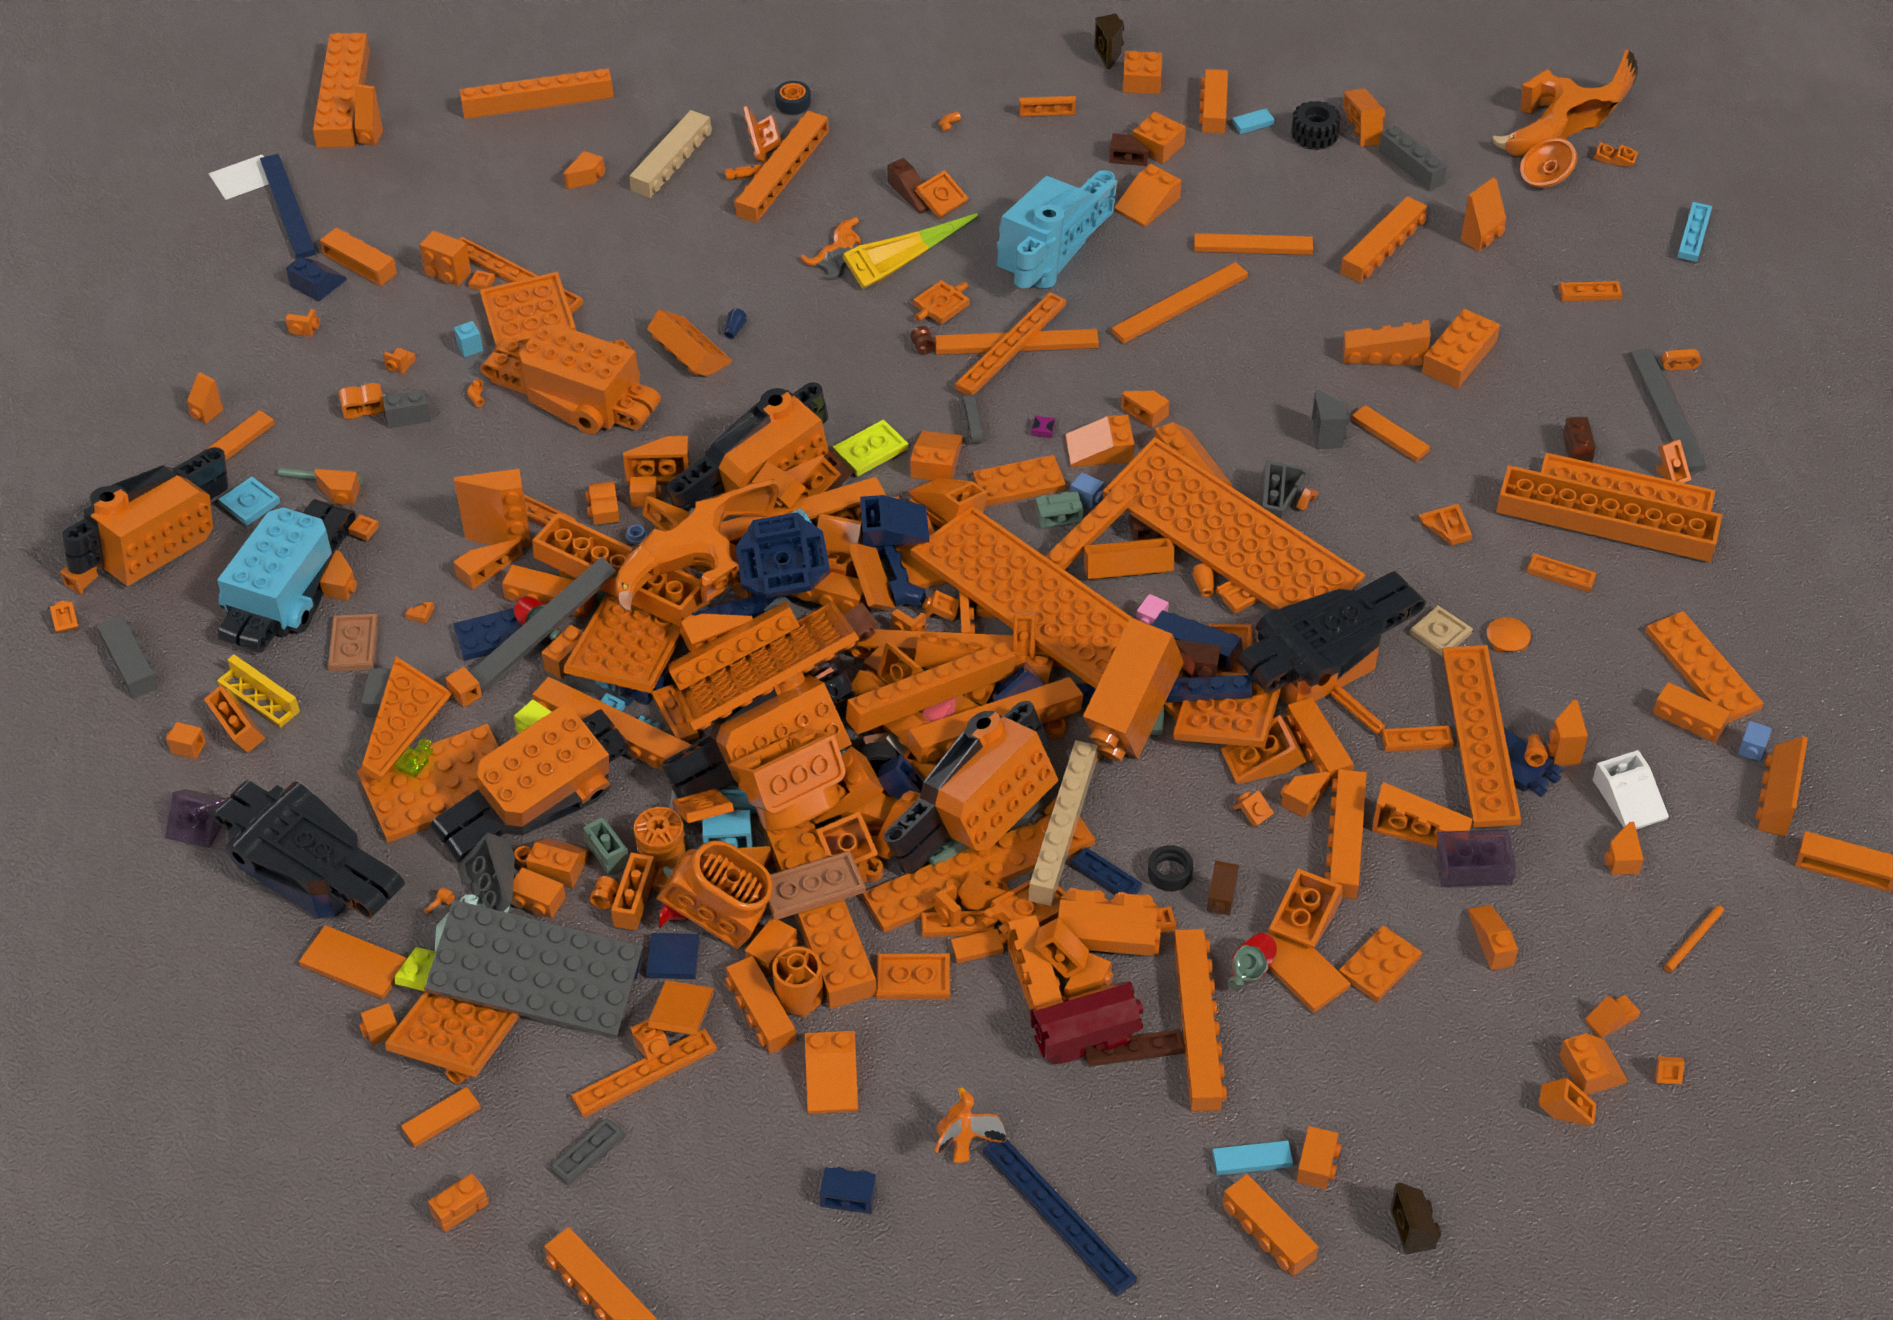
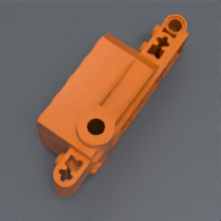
[480,323,662,435]

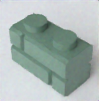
[1035,492,1083,529]
[583,818,628,875]

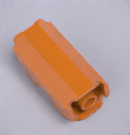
[1058,888,1162,956]

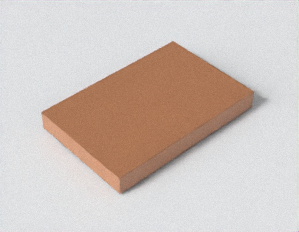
[328,614,379,671]

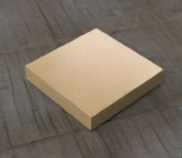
[1409,605,1473,656]

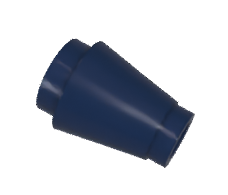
[723,308,747,339]

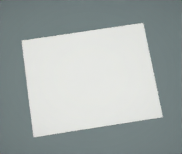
[208,154,268,200]

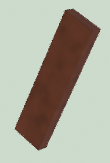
[1084,1029,1185,1067]

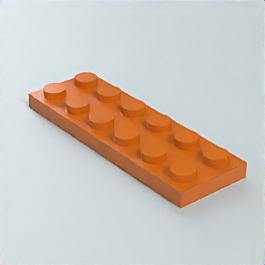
[1645,611,1764,724]

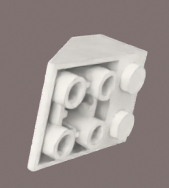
[1593,750,1669,829]

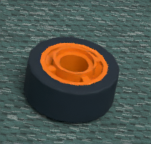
[775,80,811,114]

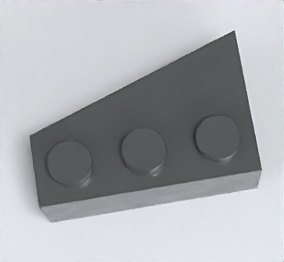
[1258,460,1308,520]

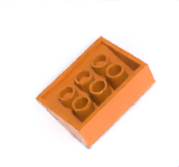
[454,469,532,548]

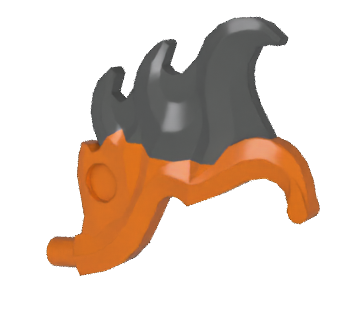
[801,217,861,280]

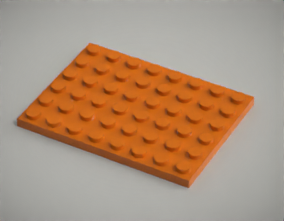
[675,601,859,731]

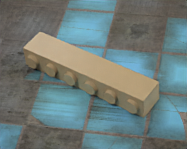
[629,110,712,198]

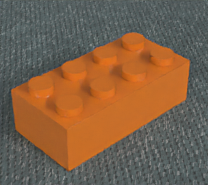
[1422,308,1500,389]

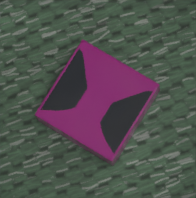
[1031,415,1056,438]

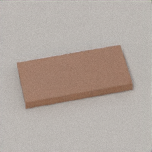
[767,851,866,920]

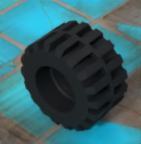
[1291,101,1341,149]

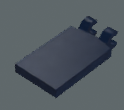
[1503,727,1563,797]

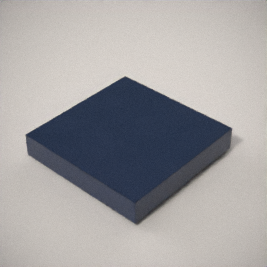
[646,933,700,979]

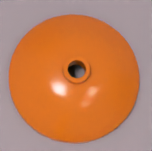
[1520,138,1577,188]

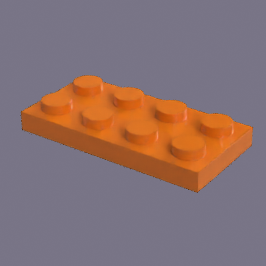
[973,455,1066,507]

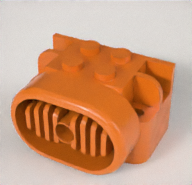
[728,727,845,831]
[656,841,773,950]

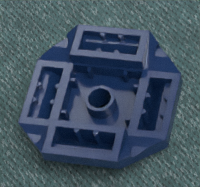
[735,512,831,599]

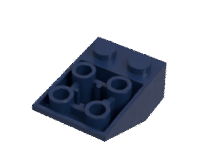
[860,495,929,547]

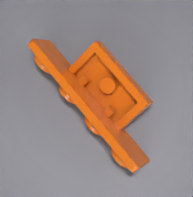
[743,106,782,164]

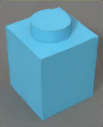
[454,321,483,358]

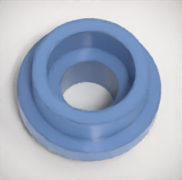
[626,524,648,545]

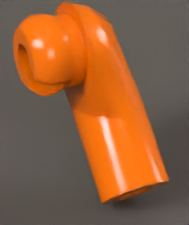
[939,111,961,132]
[467,379,485,407]

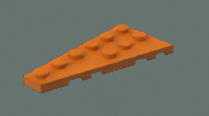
[360,656,453,783]

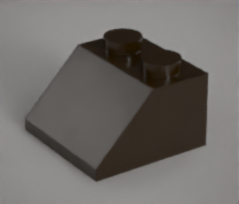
[1094,13,1125,69]
[1390,1183,1441,1255]

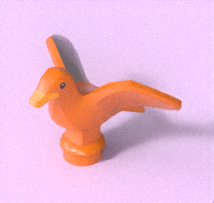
[934,1087,1006,1163]

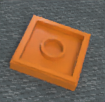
[915,170,969,219]

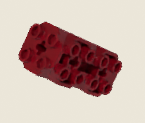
[1029,981,1144,1064]

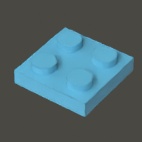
[218,476,281,526]

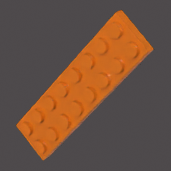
[1541,453,1715,511]

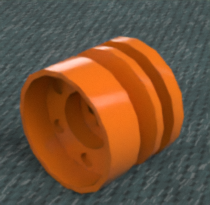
[634,807,686,870]

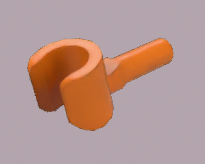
[423,888,455,915]

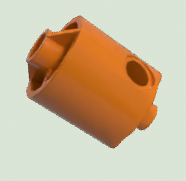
[773,947,823,1017]

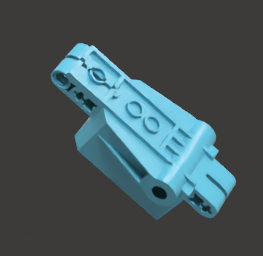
[997,170,1117,288]

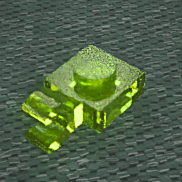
[395,738,433,778]

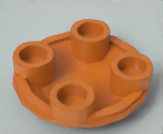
[1486,617,1531,653]

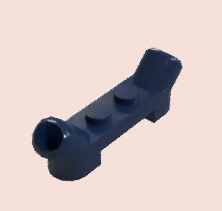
[874,545,926,608]

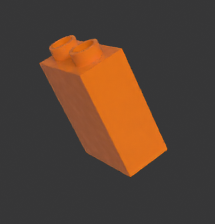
[1083,617,1184,762]

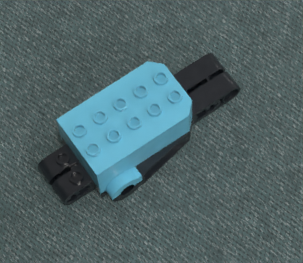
[217,499,356,653]

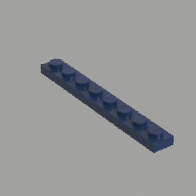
[1076,675,1253,707]

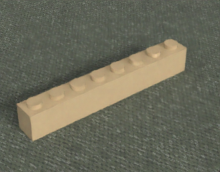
[1028,740,1098,906]

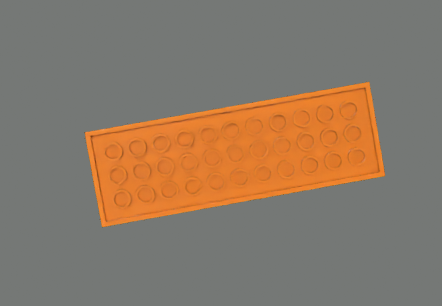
[1102,437,1366,609]
[911,506,1132,689]

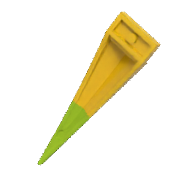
[842,213,978,289]

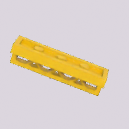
[217,654,300,728]

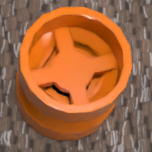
[589,876,620,910]

